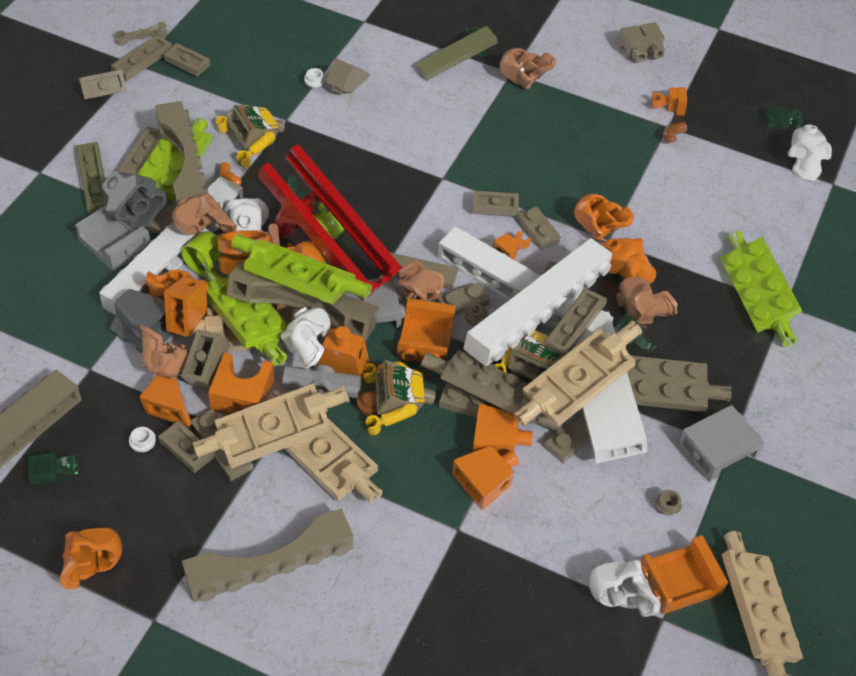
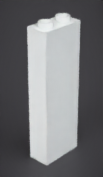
[572,311,647,463]

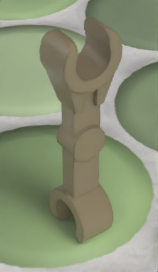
[115,22,168,46]

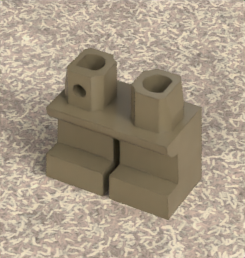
[618,22,665,63]

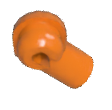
[219,162,242,186]

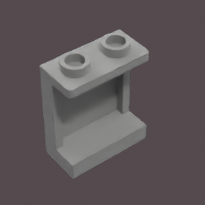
[75,205,150,271]
[343,278,405,328]
[678,405,764,482]

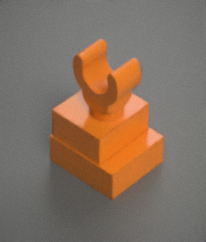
[651,87,687,116]
[492,231,531,260]

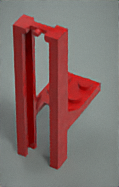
[258,144,402,301]

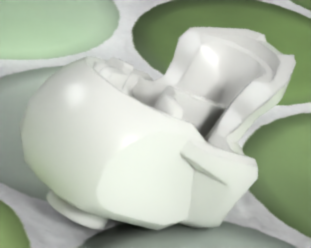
[788,125,832,181]
[224,198,269,231]
[281,307,331,370]
[589,560,661,617]

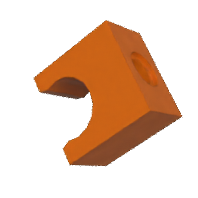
[208,353,275,415]

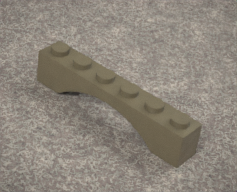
[155,101,208,205]
[226,262,379,341]
[182,508,353,603]

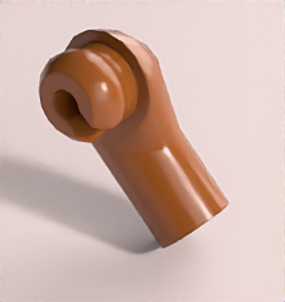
[662,122,687,144]

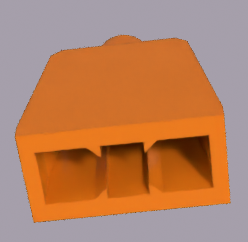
[164,277,209,337]
[317,326,370,380]
[473,404,533,456]
[452,446,519,510]

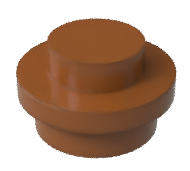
[357,391,377,415]

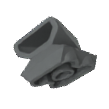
[102,170,167,229]
[109,289,174,353]

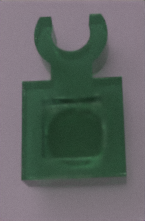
[764,107,804,128]

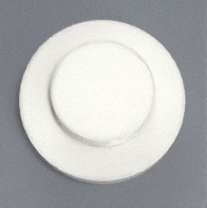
[304,68,325,88]
[129,427,156,452]

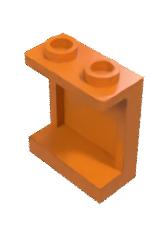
[397,298,456,363]
[641,535,728,614]

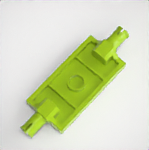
[137,117,213,201]
[720,231,802,347]
[231,233,372,304]
[205,268,288,366]

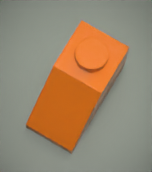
[139,375,192,427]

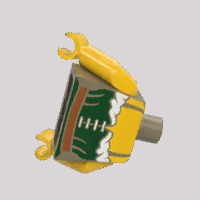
[216,105,285,168]
[495,331,564,379]
[363,360,435,435]

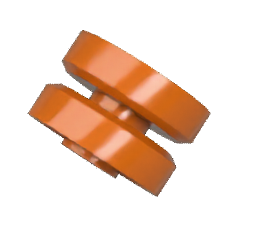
[217,230,270,274]

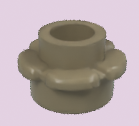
[464,304,487,326]
[656,490,682,516]

